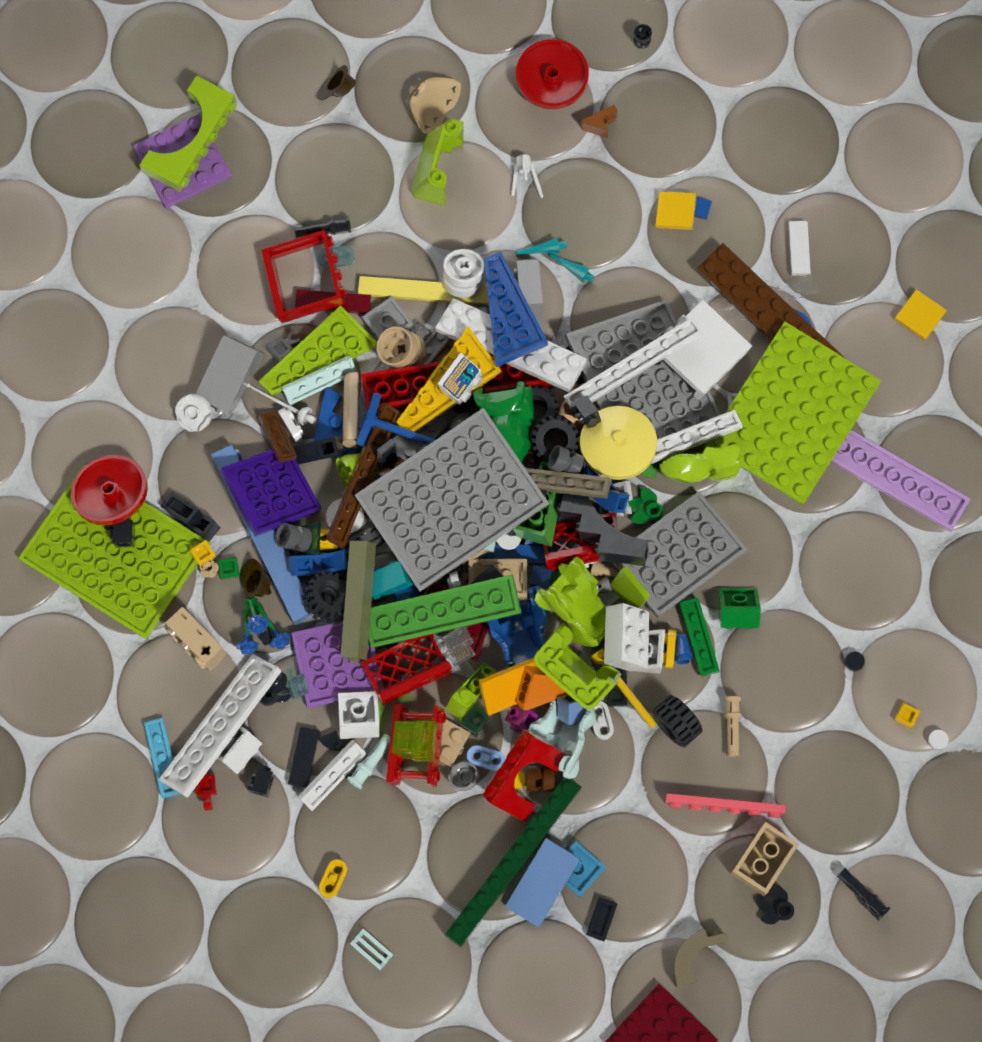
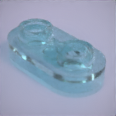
[318,246,355,268]

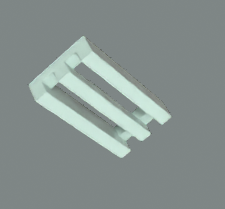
[350,929,393,970]

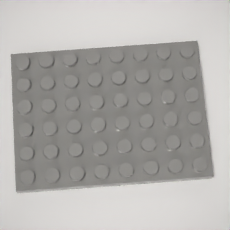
[565,300,721,439]
[355,408,549,592]

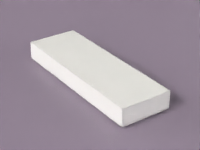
[788,221,811,276]

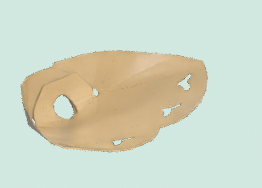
[408,77,461,134]

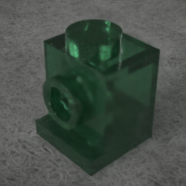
[461,705,490,738]

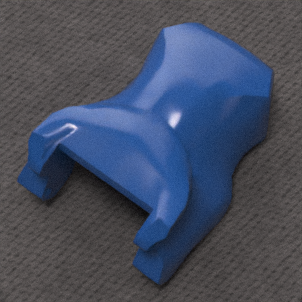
[488,586,548,668]

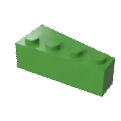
[513,461,563,547]

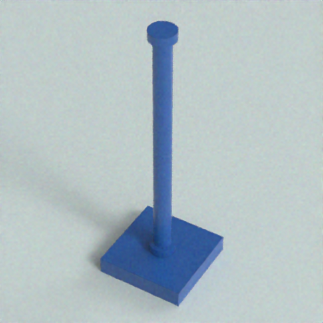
[356,393,435,446]

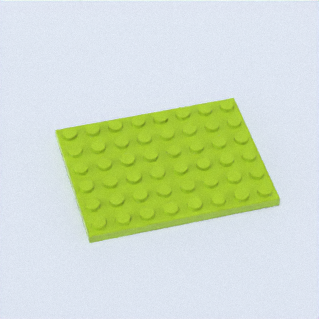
[705,322,881,506]
[18,464,211,640]

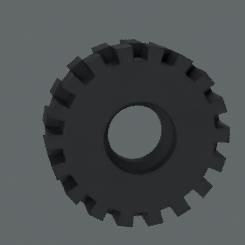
[301,571,346,623]

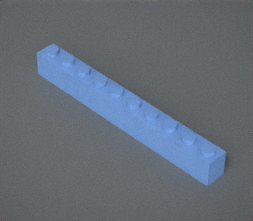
[211,445,314,625]

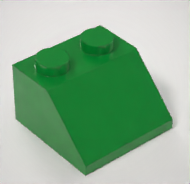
[718,588,761,629]

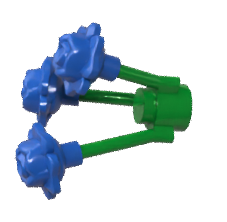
[236,598,291,655]

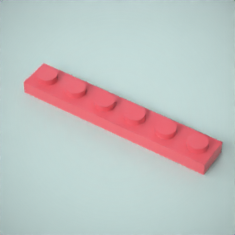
[665,793,786,818]

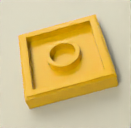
[655,191,697,230]
[894,289,947,341]

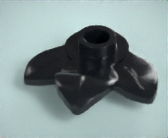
[259,673,293,706]
[756,885,794,925]

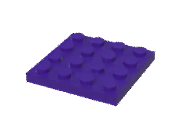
[220,450,322,537]

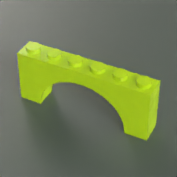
[139,75,237,192]

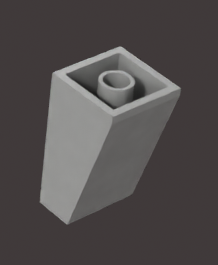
[196,335,265,415]

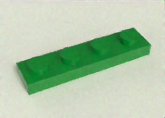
[679,598,720,677]

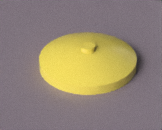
[580,406,657,480]

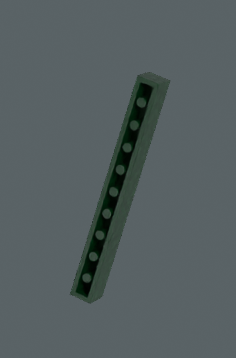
[445,777,582,948]

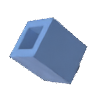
[557,694,585,726]

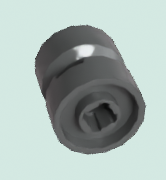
[548,445,584,474]
[275,523,312,552]

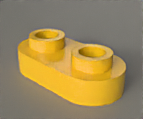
[663,629,676,668]
[319,859,348,899]

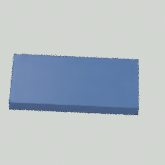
[505,838,580,928]

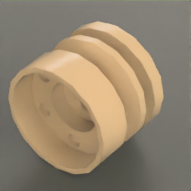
[377,326,426,368]

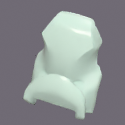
[528,699,596,779]

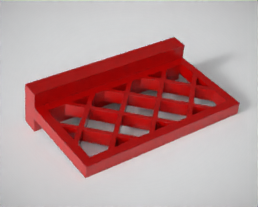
[543,512,619,570]
[361,634,452,706]

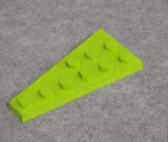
[259,305,377,396]

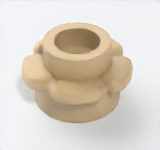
[200,560,219,578]

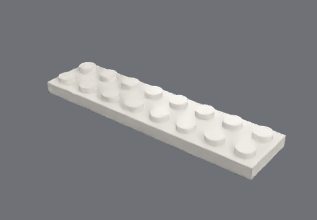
[435,298,587,393]
[159,654,281,798]

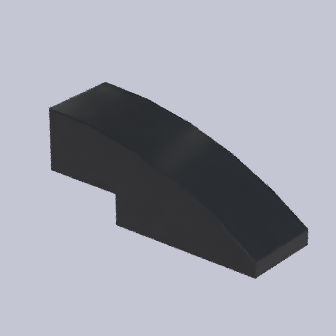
[160,492,220,542]

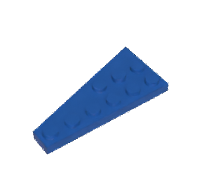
[484,251,548,367]

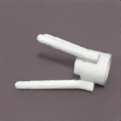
[511,155,543,198]

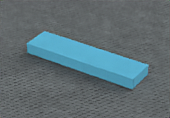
[144,718,180,799]

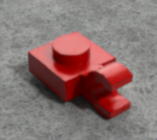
[196,774,217,811]

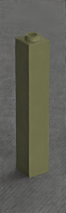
[341,541,376,663]

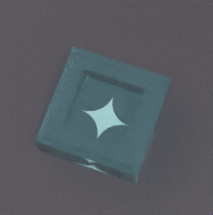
[288,674,308,699]

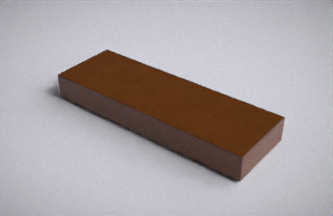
[258,411,297,463]

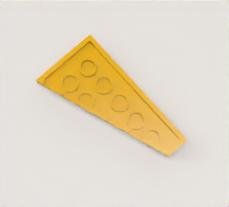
[397,326,501,432]

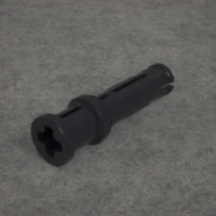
[294,216,352,239]
[836,867,891,921]

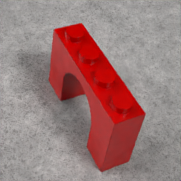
[482,729,568,822]

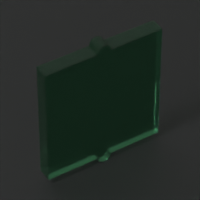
[295,522,321,556]

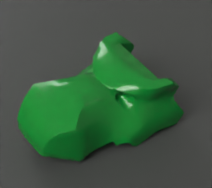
[473,381,535,462]

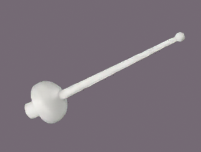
[247,383,316,425]

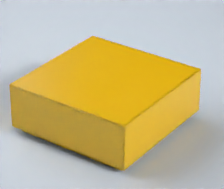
[189,540,216,567]
[894,702,921,729]

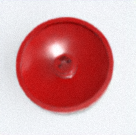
[516,39,589,109]
[71,455,148,525]

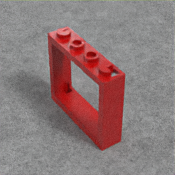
[261,230,347,323]

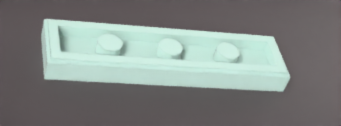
[281,355,357,405]

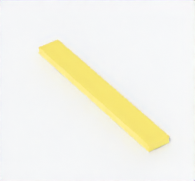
[358,276,489,306]

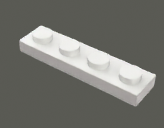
[298,740,366,811]

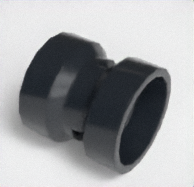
[633,24,652,49]

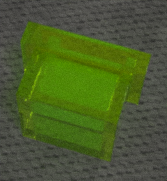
[392,721,437,762]

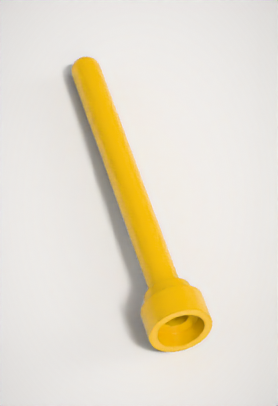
[591,648,656,728]

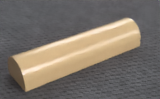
[342,372,360,448]

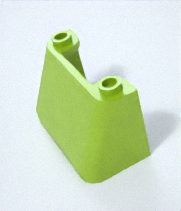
[411,119,464,206]
[534,622,621,709]

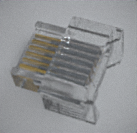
[434,626,476,667]

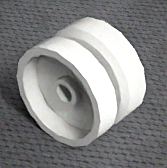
[442,249,484,298]

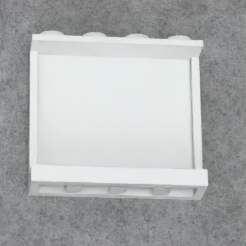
[663,300,752,400]

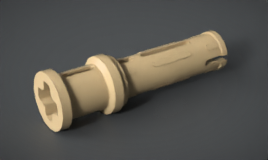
[724,696,742,757]

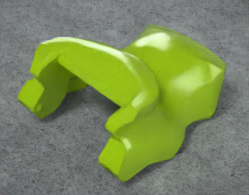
[659,444,742,483]
[534,557,606,647]

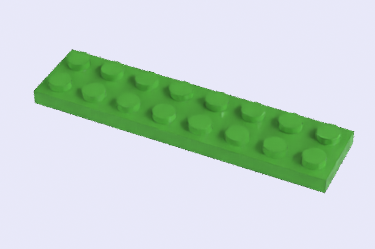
[369,575,522,648]

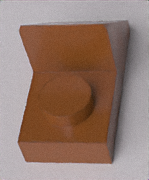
[581,105,618,137]

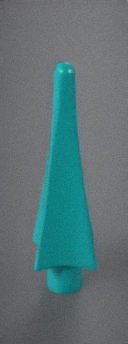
[516,238,567,255]
[549,253,595,283]

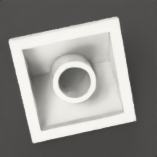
[636,629,665,674]

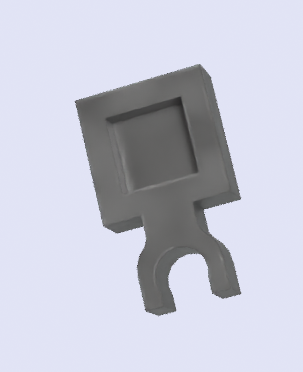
[267,331,301,362]

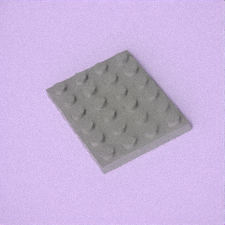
[612,491,748,618]

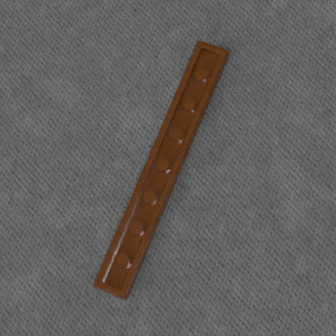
[326,402,400,548]

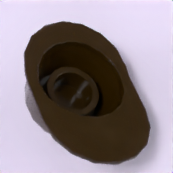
[317,65,356,100]
[240,559,272,598]

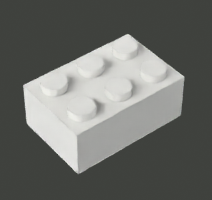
[604,603,649,672]

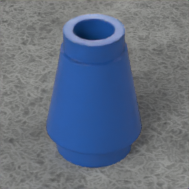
[674,634,693,665]

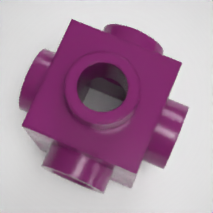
[505,704,540,733]

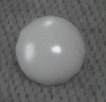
[448,761,479,791]

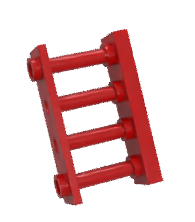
[386,704,446,787]

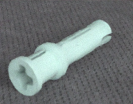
[347,734,390,790]

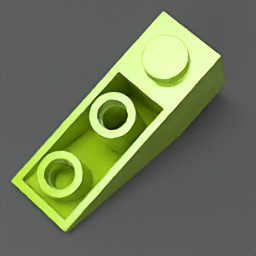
[445,662,497,721]

